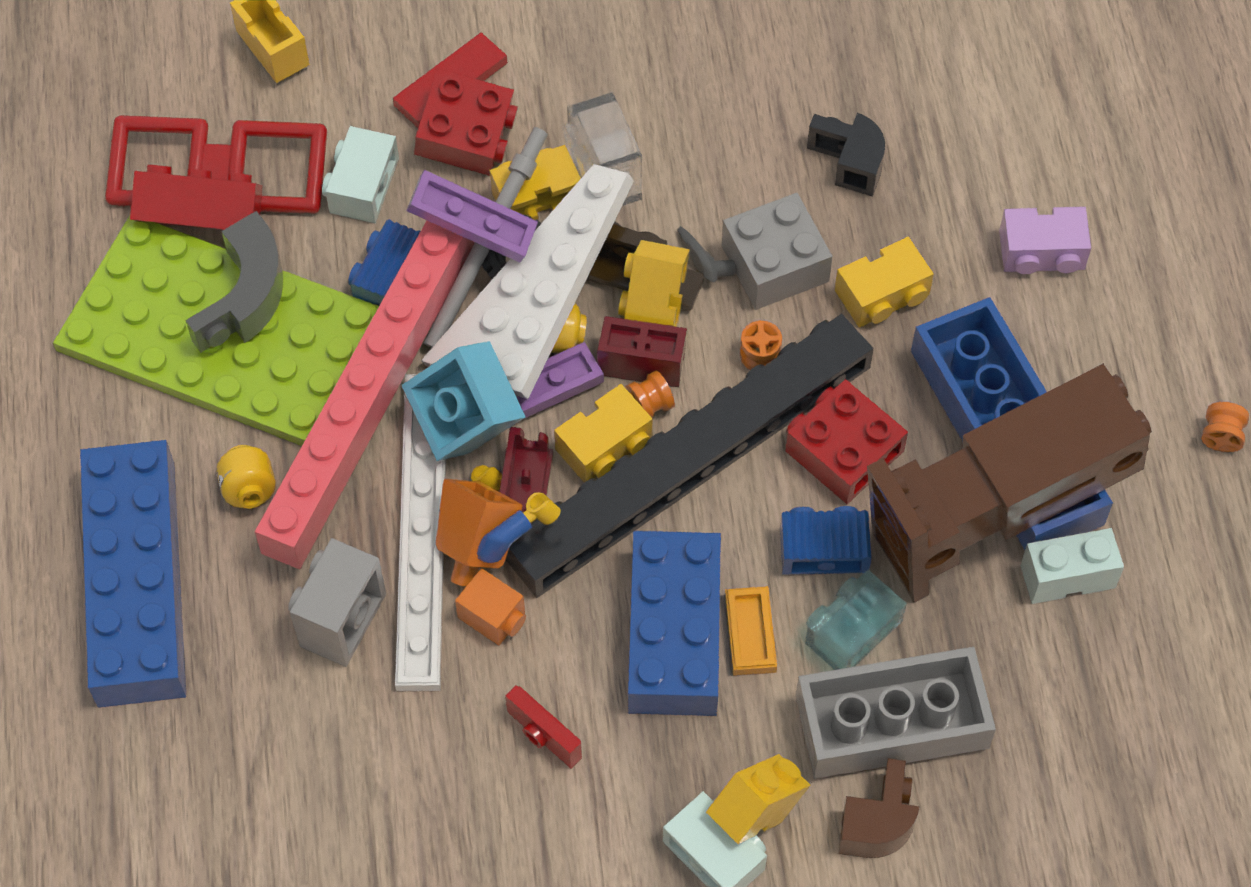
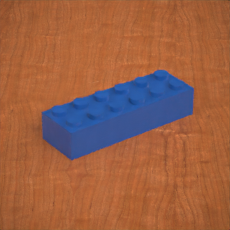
[911,297,1113,550]
[80,440,186,708]

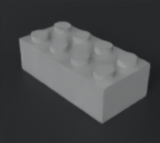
[796,647,996,779]

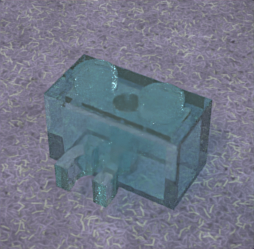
[805,570,907,670]

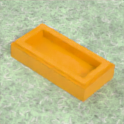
[725,586,777,676]

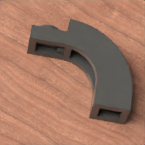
[185,211,283,353]

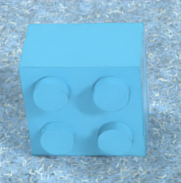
[402,341,526,461]

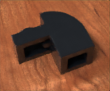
[807,113,885,197]

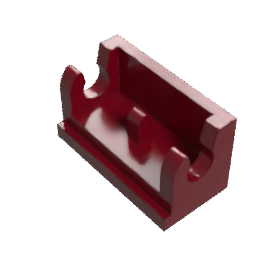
[597,316,687,387]
[500,427,554,524]

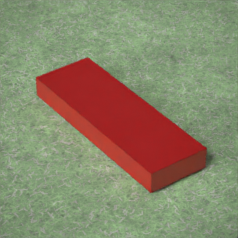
[393,32,508,128]

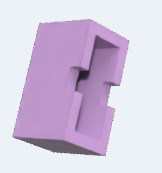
[999,207,1091,274]

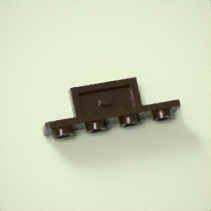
[587,221,704,311]

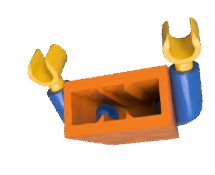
[436,465,561,587]

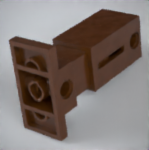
[867,363,1152,603]

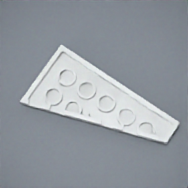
[421,164,634,399]

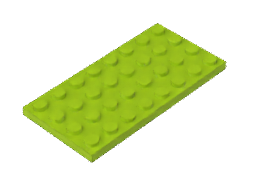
[53,216,379,446]

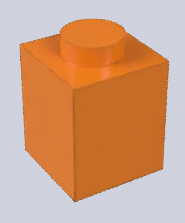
[455,568,526,646]

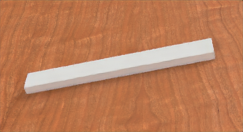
[395,374,446,691]

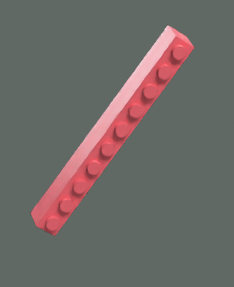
[255,221,475,569]

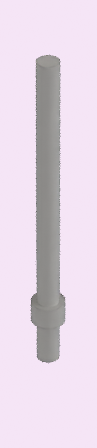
[423,127,548,348]

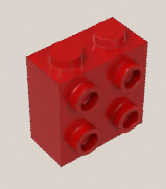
[414,68,518,176]
[785,379,908,504]

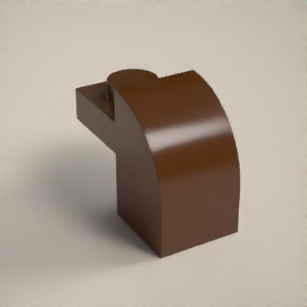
[838,758,920,858]

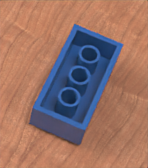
[628,531,721,716]

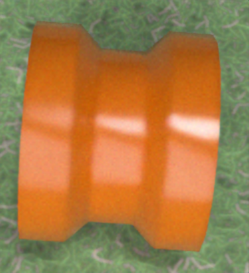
[740,320,782,370]
[625,370,675,419]
[1201,402,1250,452]

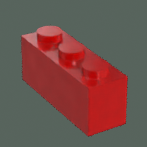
[130,164,263,230]

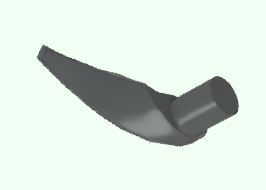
[677,226,736,283]

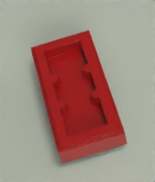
[505,685,582,769]

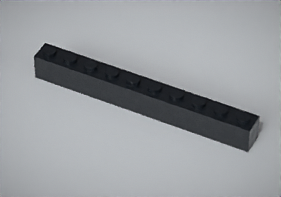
[506,313,874,598]

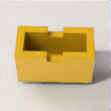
[230,0,310,83]
[490,145,581,220]
[835,236,934,328]
[618,240,690,327]
[554,384,653,483]
[706,754,811,844]

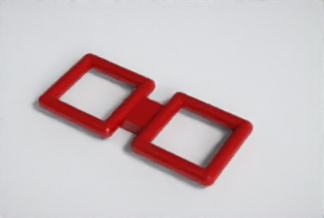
[105,115,327,214]

